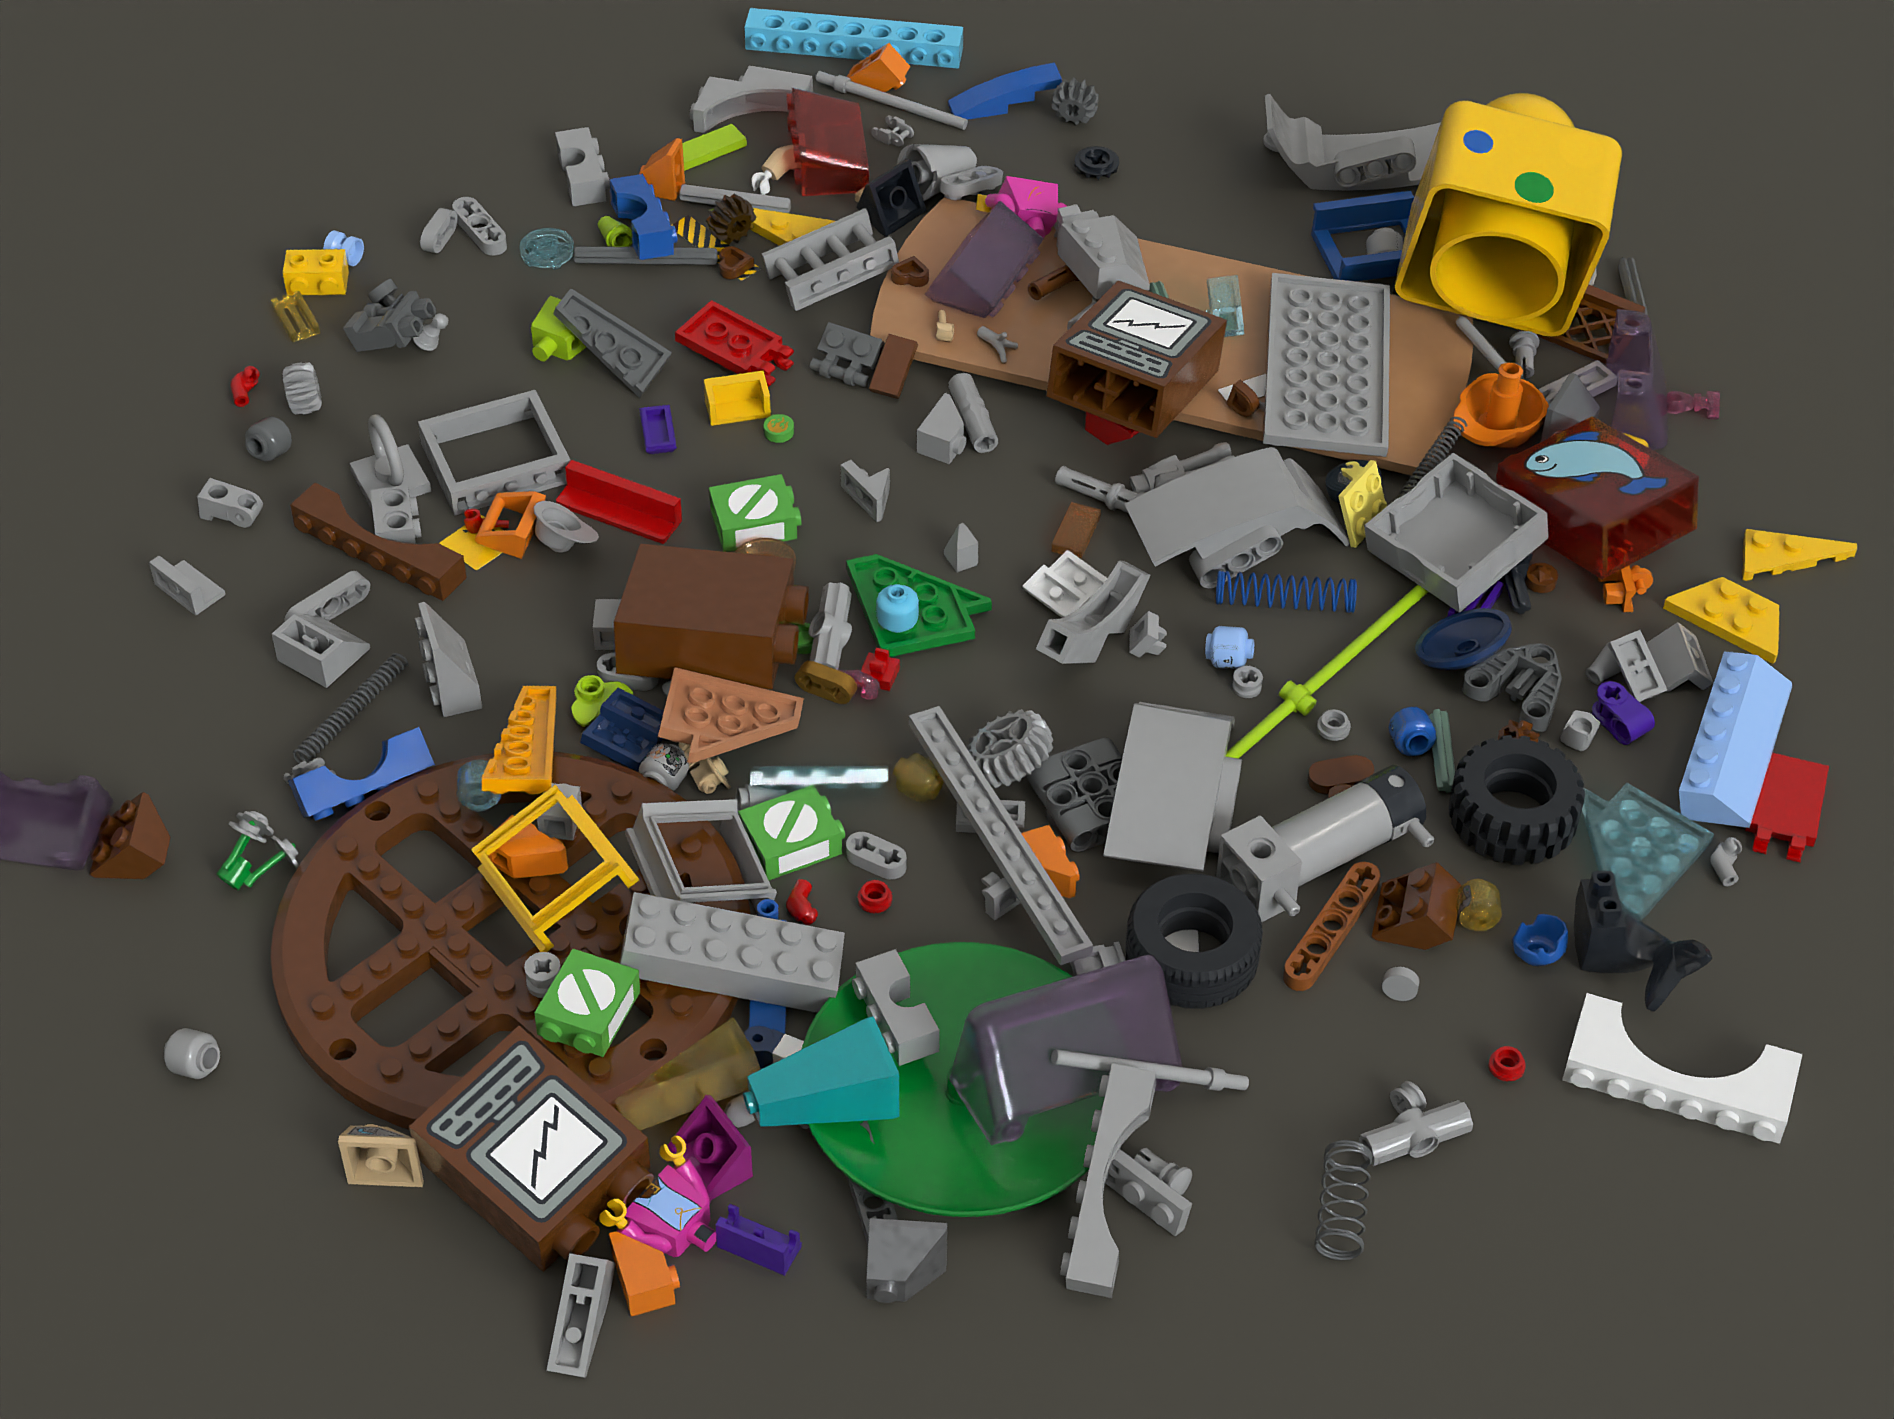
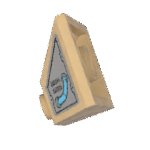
[338,1124,424,1187]

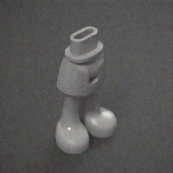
[1130,442,1235,494]

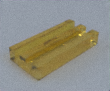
[271,291,320,342]

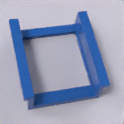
[1311,191,1414,281]

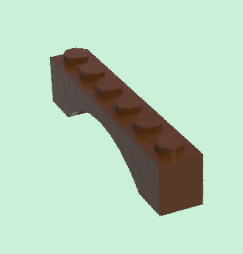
[290,483,467,601]

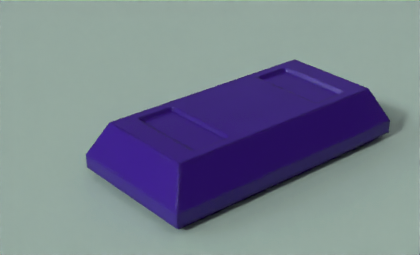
[639,405,677,454]

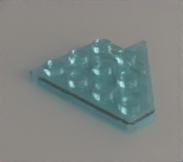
[1582,783,1714,921]

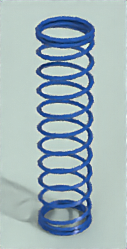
[1216,570,1357,613]

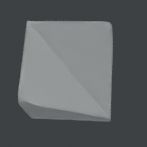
[944,523,978,572]

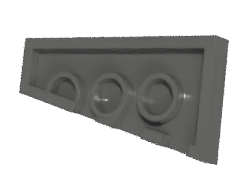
[553,288,672,398]

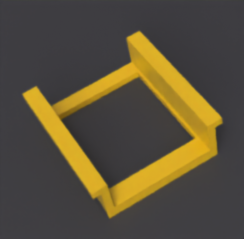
[471,784,639,952]

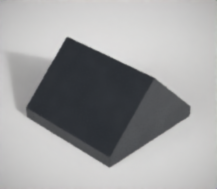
[856,159,927,237]

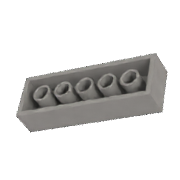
[620,892,845,1013]

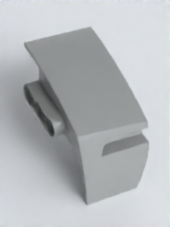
[1265,94,1441,190]
[1125,447,1350,588]
[1103,701,1242,872]

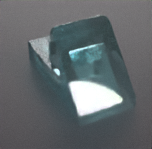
[1205,275,1245,337]

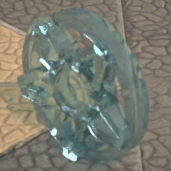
[520,228,574,270]

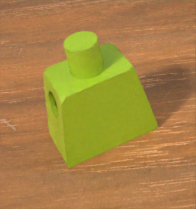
[531,296,586,361]

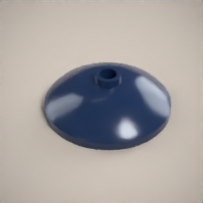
[1415,608,1512,670]

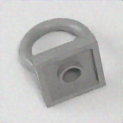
[350,414,431,509]

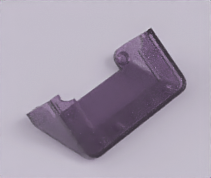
[949,955,1183,1146]

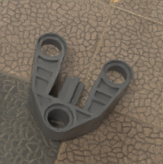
[1462,643,1562,732]

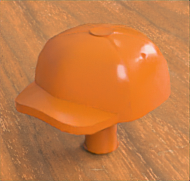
[1453,362,1549,448]

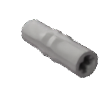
[948,373,998,453]

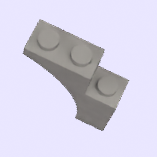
[690,65,813,133]
[1036,561,1150,664]

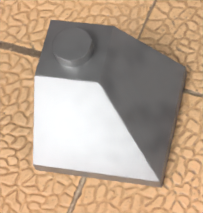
[866,1218,947,1303]

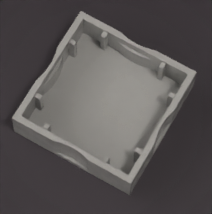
[1364,453,1549,613]

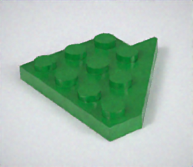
[846,554,992,657]

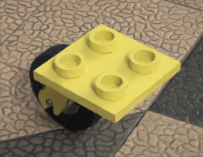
[1326,460,1387,548]

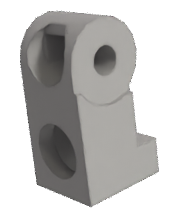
[197,478,263,528]

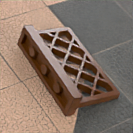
[1523,284,1646,367]

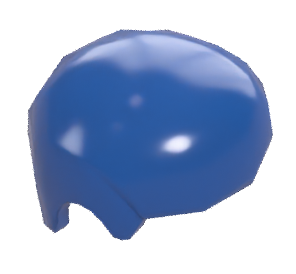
[1512,914,1568,966]

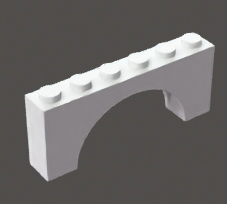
[1562,993,1802,1144]

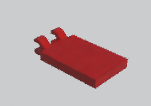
[675,300,794,387]
[1745,753,1829,862]

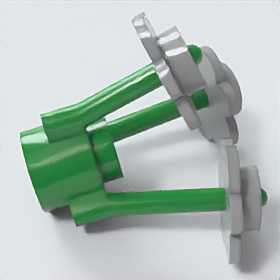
[216,811,299,890]

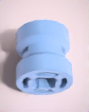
[323,230,364,266]

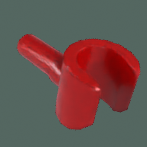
[464,509,509,534]

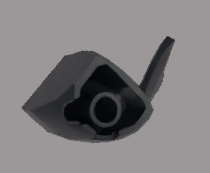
[1574,871,1712,1012]

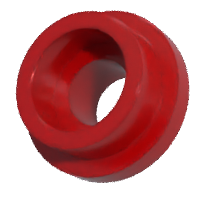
[858,880,892,913]
[1488,1046,1526,1081]

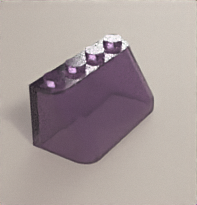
[925,201,1044,318]

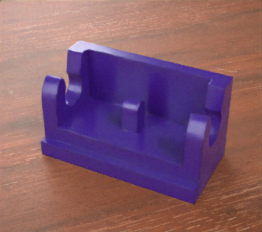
[715,1204,802,1276]

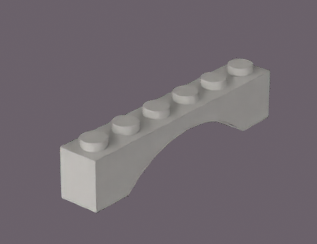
[1060,1063,1156,1298]

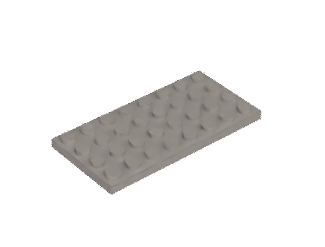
[1263,273,1390,457]

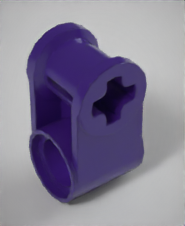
[1591,681,1655,745]

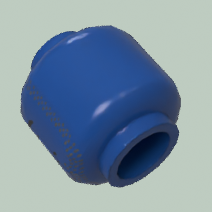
[1388,707,1436,756]

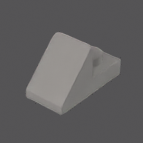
[841,460,890,522]

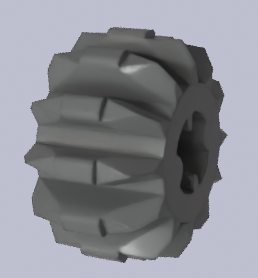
[1052,77,1099,126]

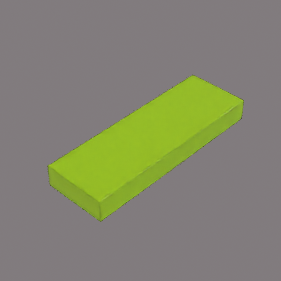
[682,124,747,171]

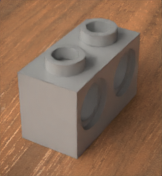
[370,485,422,544]

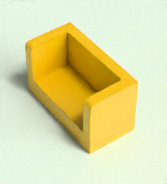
[703,371,771,426]

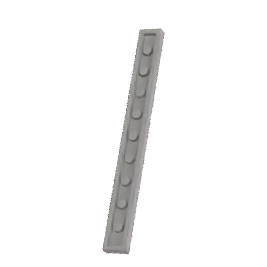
[908,706,1093,965]

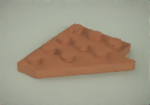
[658,667,804,763]

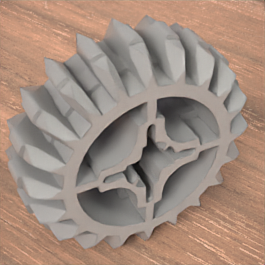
[966,709,1054,788]

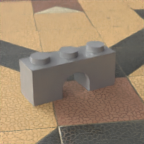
[555,127,610,206]
[852,949,939,1066]

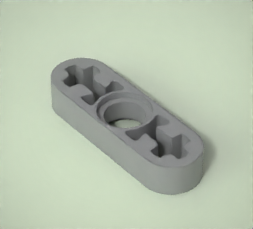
[452,197,507,256]
[285,571,370,621]

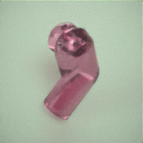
[839,669,881,700]

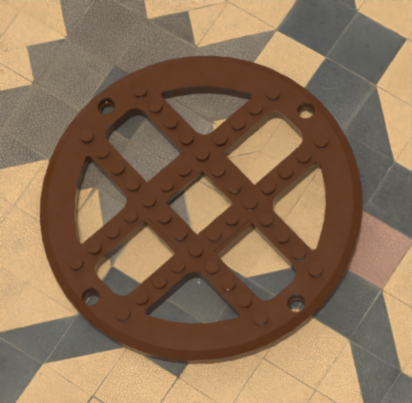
[271,752,750,1130]

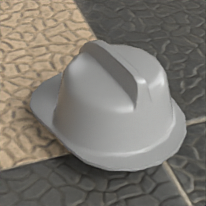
[534,501,599,552]

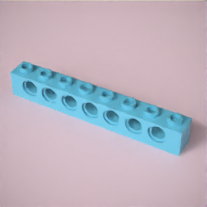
[744,8,963,68]

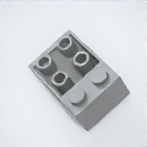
[415,602,482,717]

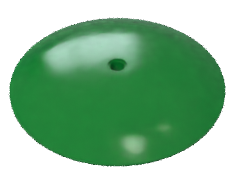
[801,942,1127,1217]

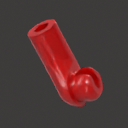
[230,366,260,407]
[786,879,818,926]

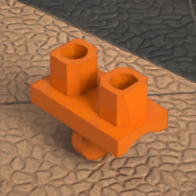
[1597,549,1653,612]

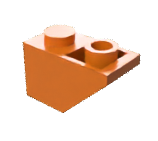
[488,814,568,879]
[1021,825,1080,898]

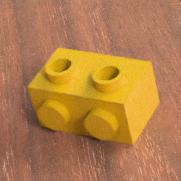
[283,249,349,295]

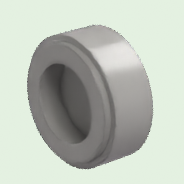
[1382,967,1419,1001]

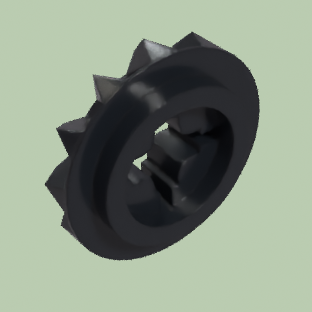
[1074,146,1119,180]

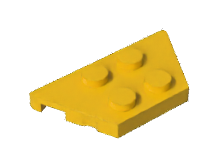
[1663,577,1779,664]

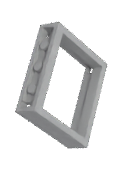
[418,390,571,516]

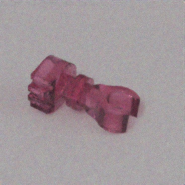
[1667,390,1720,419]

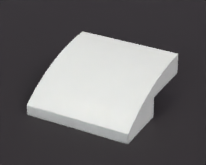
[1022,550,1107,618]

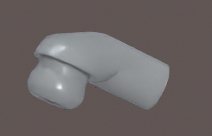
[1710,837,1742,887]

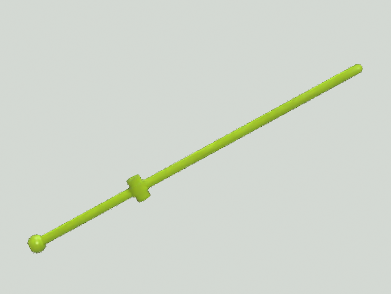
[1226,585,1428,759]

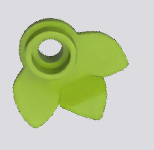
[571,675,633,727]

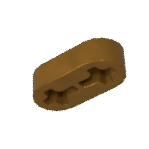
[794,661,858,704]

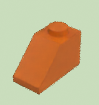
[847,43,911,92]
[639,138,685,201]
[609,1231,680,1317]

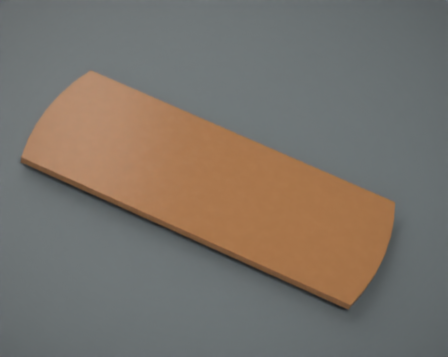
[870,197,1473,475]

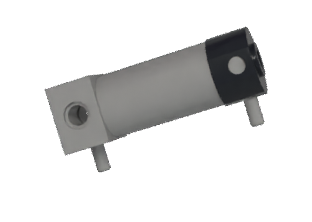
[1216,764,1434,922]

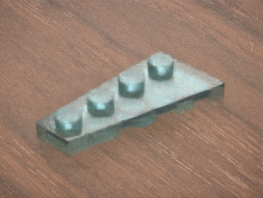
[750,766,888,788]

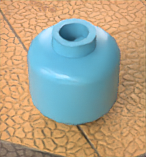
[876,584,919,633]

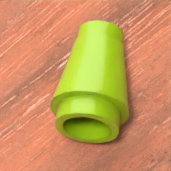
[598,216,632,247]

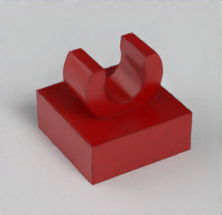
[859,648,900,691]

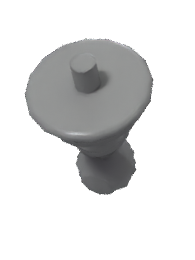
[412,313,449,351]

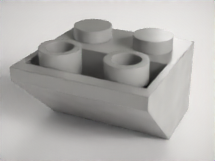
[272,614,370,688]

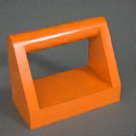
[475,491,546,559]

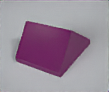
[667,1095,753,1200]

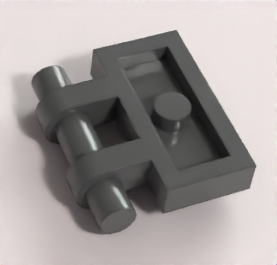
[810,322,885,387]

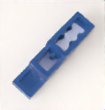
[948,62,1062,120]

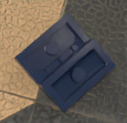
[580,688,664,772]

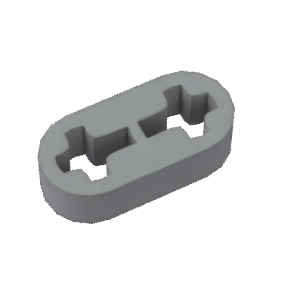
[420,208,458,254]
[597,653,659,691]
[846,832,907,880]

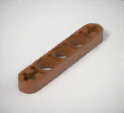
[1283,862,1381,991]

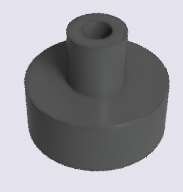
[368,279,398,306]

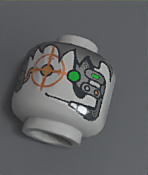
[639,744,689,791]

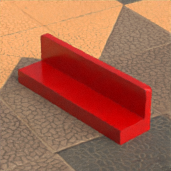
[556,460,682,544]

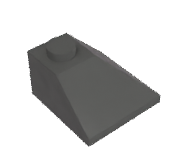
[1539,372,1601,449]

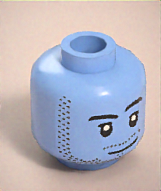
[1205,626,1254,669]

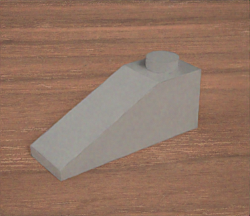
[546,1253,616,1378]

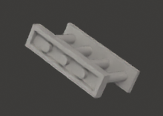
[762,209,899,311]

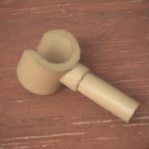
[936,310,954,342]

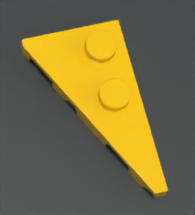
[750,208,835,246]
[1742,529,1857,581]

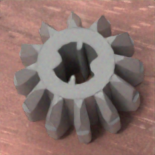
[282,362,322,415]

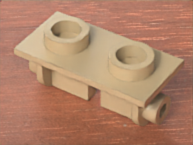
[679,742,731,794]

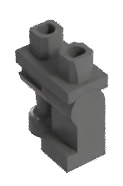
[343,291,436,352]

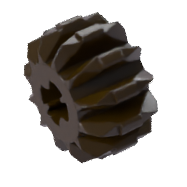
[706,193,757,245]

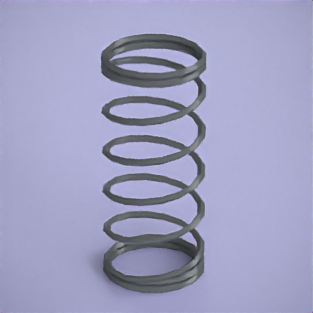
[1314,1140,1373,1260]

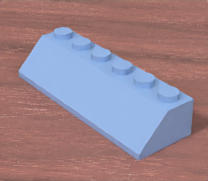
[1679,651,1792,828]

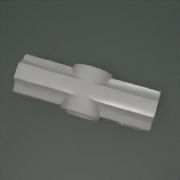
[809,582,852,670]
[1359,1100,1473,1166]

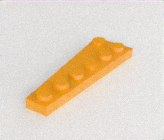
[482,686,556,794]

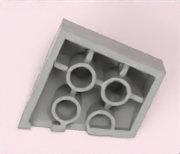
[1058,215,1150,299]

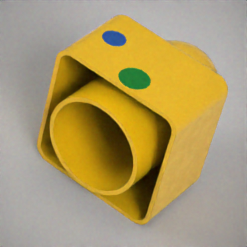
[1395,93,1622,337]

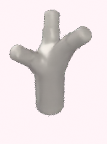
[977,326,1018,363]

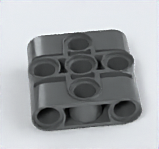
[1025,738,1123,852]

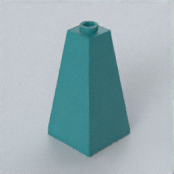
[743,1016,899,1127]

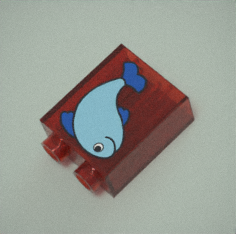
[1496,416,1699,580]

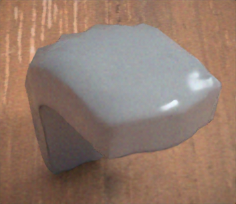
[1560,710,1600,752]

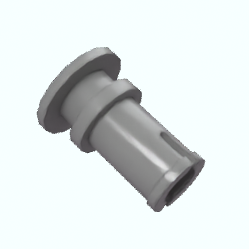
[1509,331,1540,379]
[1134,1148,1192,1196]

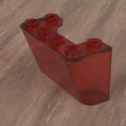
[786,87,869,196]

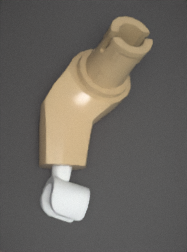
[752,144,830,195]

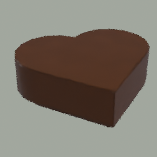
[719,246,755,279]
[891,256,929,287]

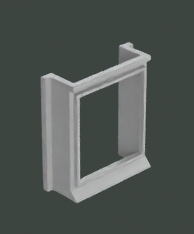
[625,799,777,912]

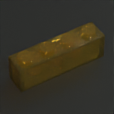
[610,1017,761,1131]

